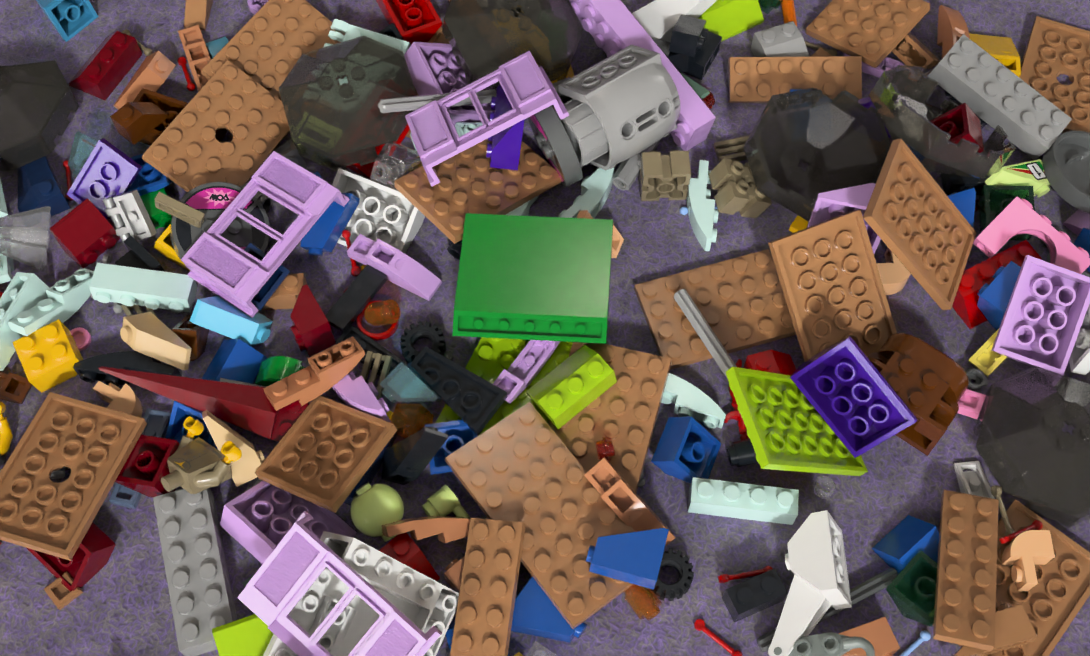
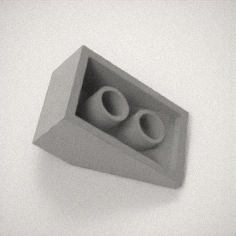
[750,21,810,57]

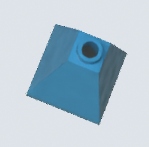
[36,0,99,42]

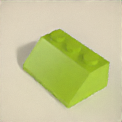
[698,0,764,42]
[526,345,617,430]
[212,614,274,656]

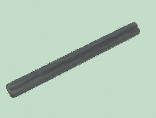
[756,567,900,652]

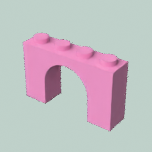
[973,196,1090,274]

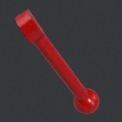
[177,57,195,91]
[63,160,73,201]
[342,229,361,276]
[999,520,1043,544]
[718,566,772,583]
[694,619,742,656]

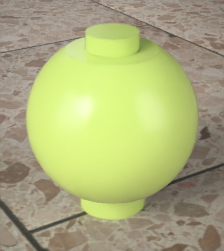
[350,482,404,542]

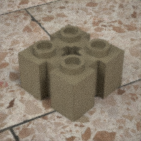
[639,150,691,201]
[708,158,772,218]

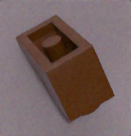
[110,102,168,145]
[172,315,209,361]

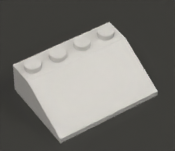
[332,168,425,253]

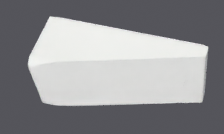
[953,461,995,499]

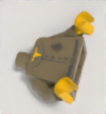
[161,416,242,494]

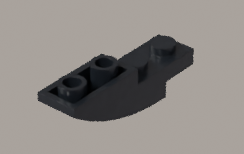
[73,351,182,387]

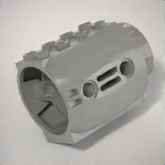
[555,45,680,170]

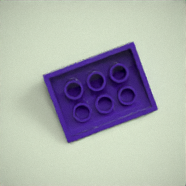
[486,84,525,170]
[790,336,918,458]

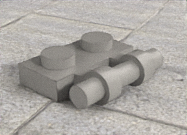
[103,190,157,243]

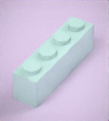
[89,263,197,313]
[0,272,49,371]
[688,477,799,525]

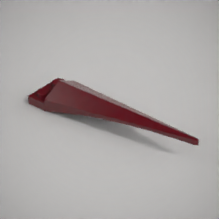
[99,367,310,442]

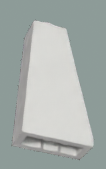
[632,0,717,42]

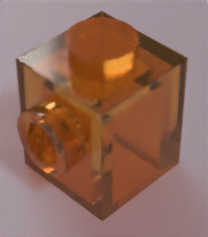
[390,403,434,438]

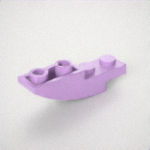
[347,234,442,301]
[332,372,391,423]

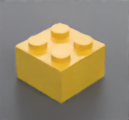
[13,319,83,393]

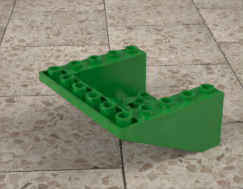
[452,213,613,344]

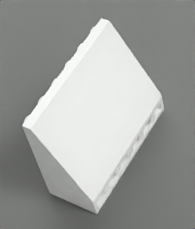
[263,531,459,656]

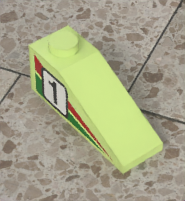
[985,159,1051,198]

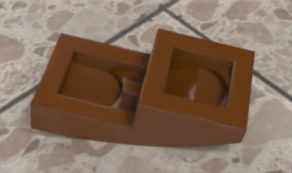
[0,372,32,404]

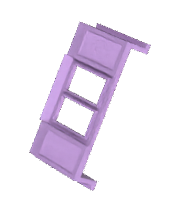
[405,51,569,187]
[181,151,350,318]
[238,511,442,656]

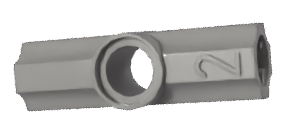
[612,140,660,191]

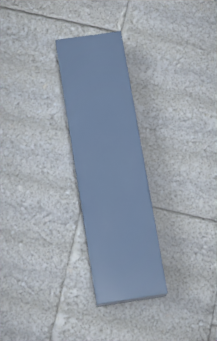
[109,408,171,509]

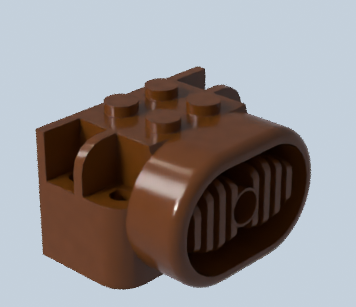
[867,333,969,456]

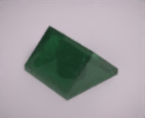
[886,550,937,627]

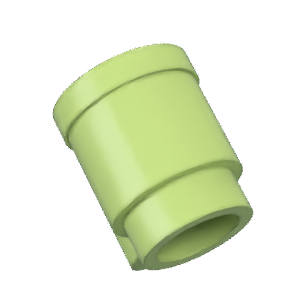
[422,484,470,518]

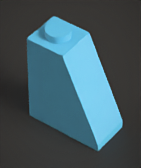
[190,296,273,346]

